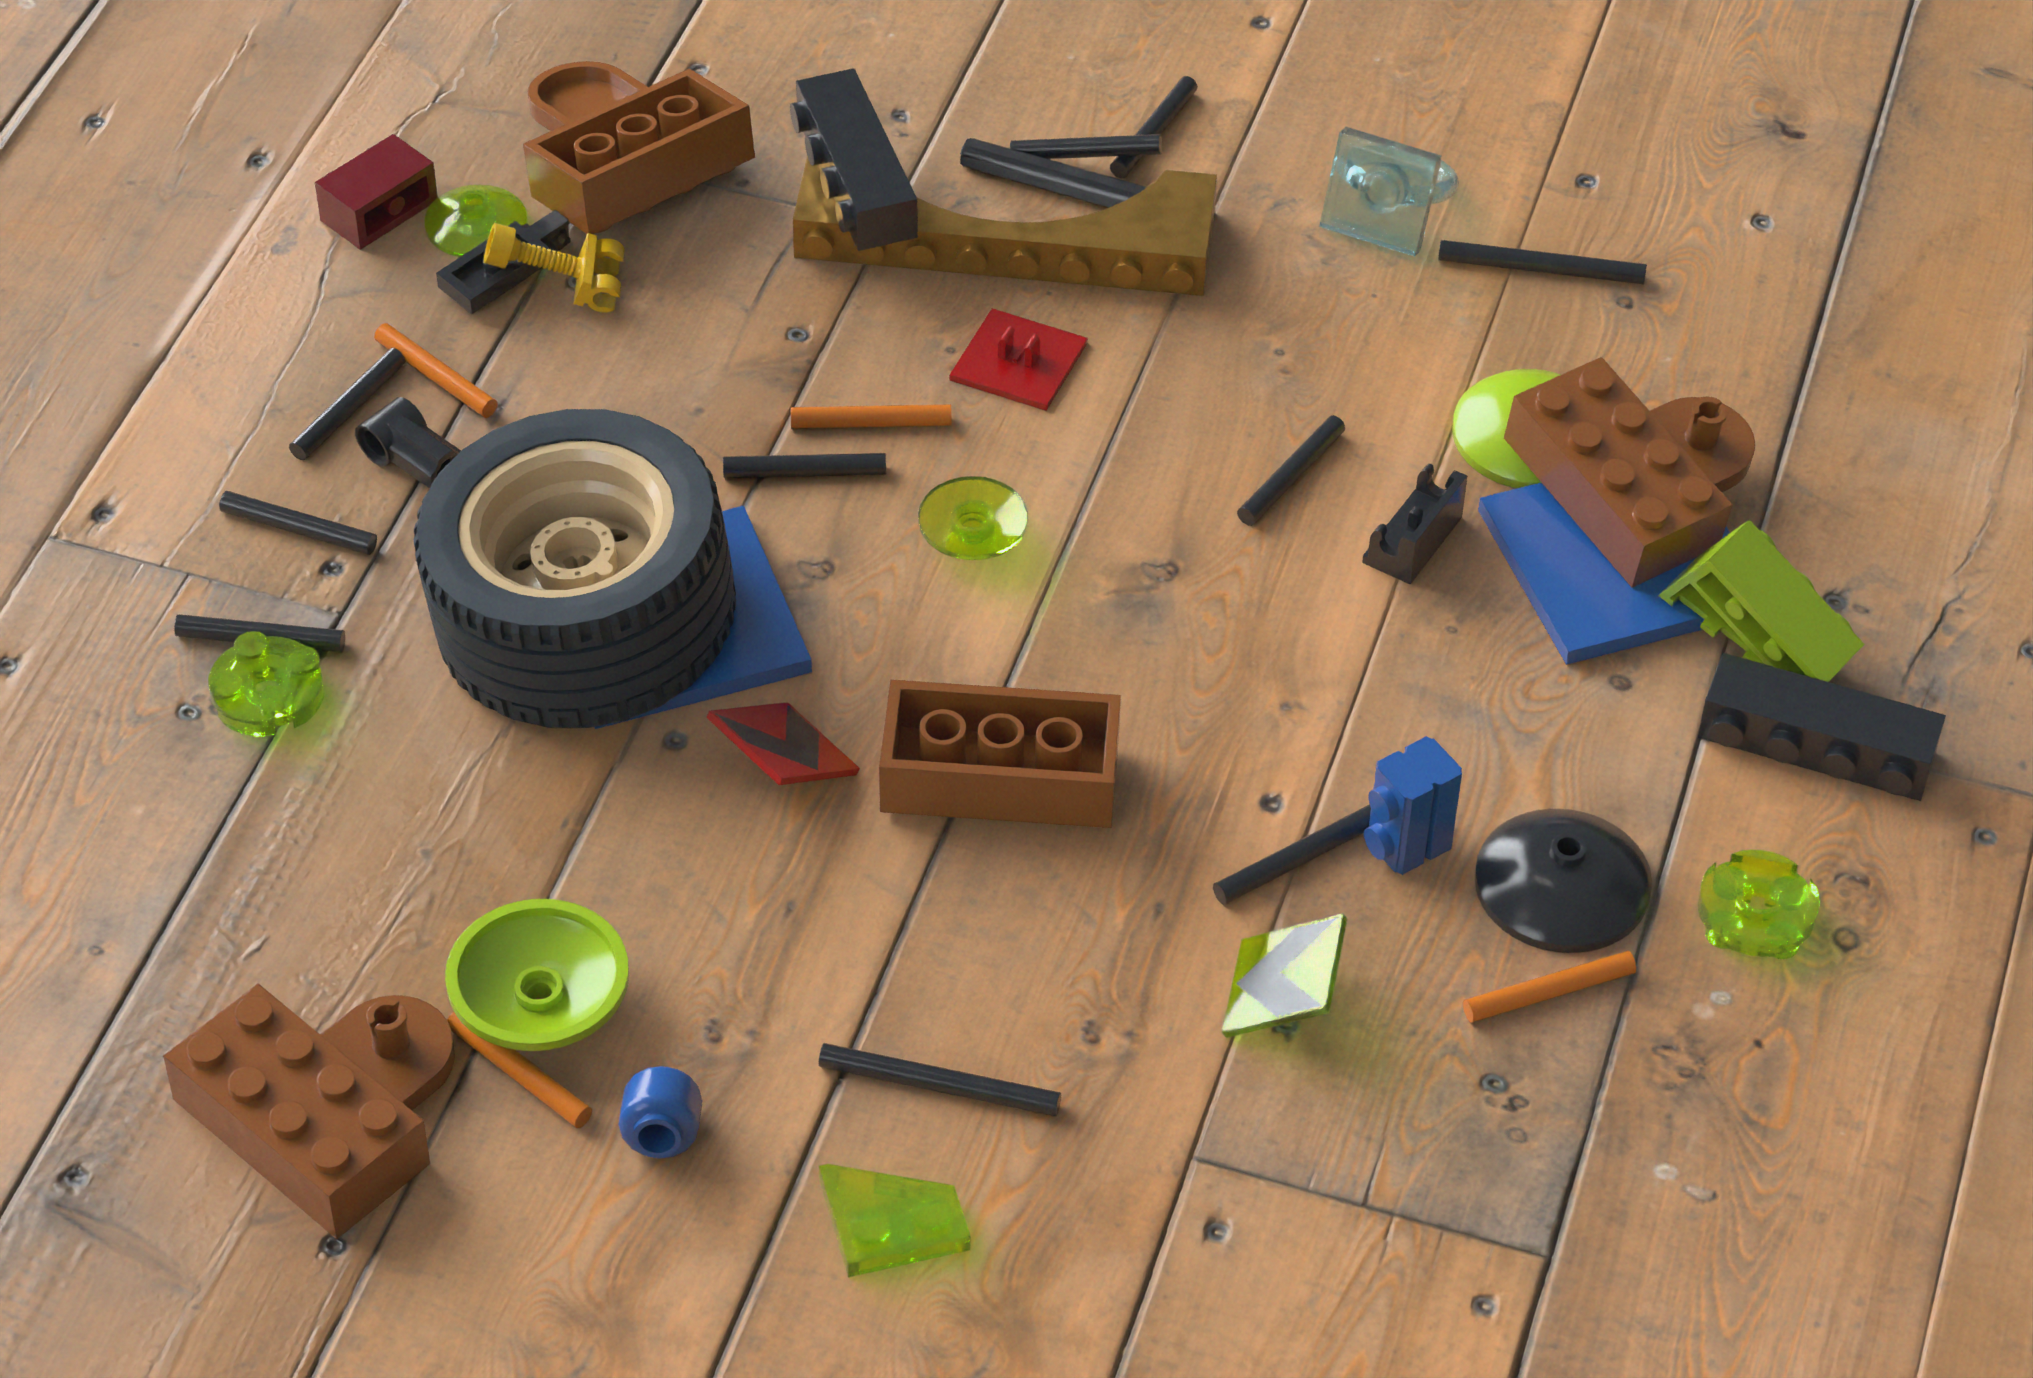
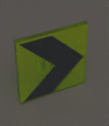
[1222,914,1348,1038]

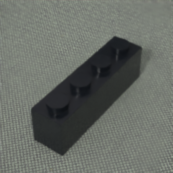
[790,68,918,251]
[1698,653,1946,801]

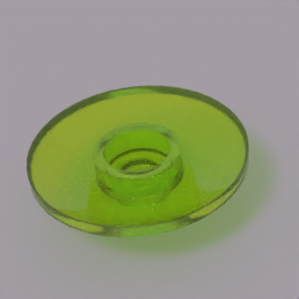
[424,184,527,257]
[918,476,1028,560]

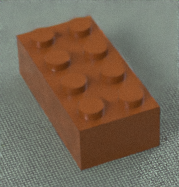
[879,679,1121,828]

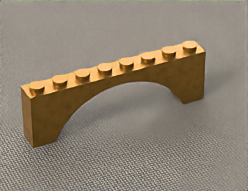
[793,156,1217,296]

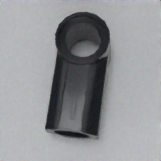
[355,397,461,488]

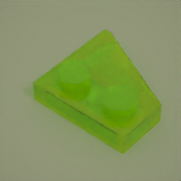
[819,1164,971,1277]

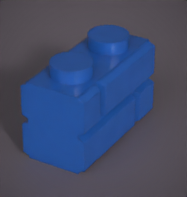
[1364,736,1462,875]

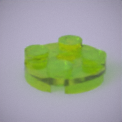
[208,631,325,736]
[1697,850,1820,959]

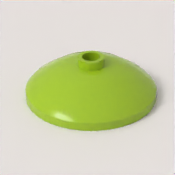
[1452,369,1561,488]
[445,899,629,1051]

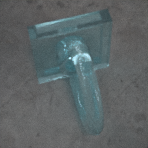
[1319,127,1459,257]

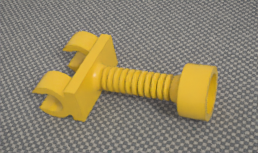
[484,223,625,312]

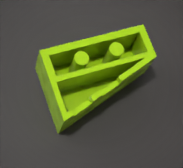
[1658,519,1865,682]

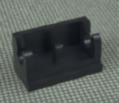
[1362,464,1468,584]

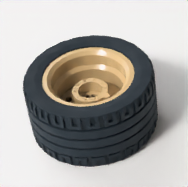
[413,409,736,728]

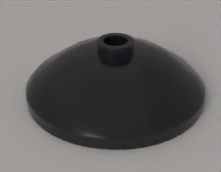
[1475,809,1652,953]

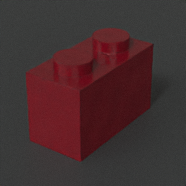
[315,134,438,250]

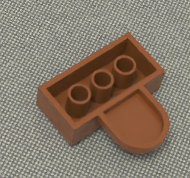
[523,61,755,234]
[1504,357,1755,588]
[163,983,455,1239]

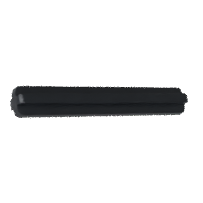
[960,138,1146,208]

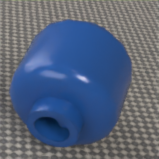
[618,1066,703,1159]

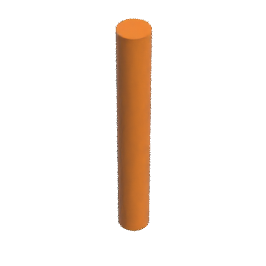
[374,323,498,418]
[791,404,952,429]
[1463,951,1636,1023]
[447,1012,592,1128]

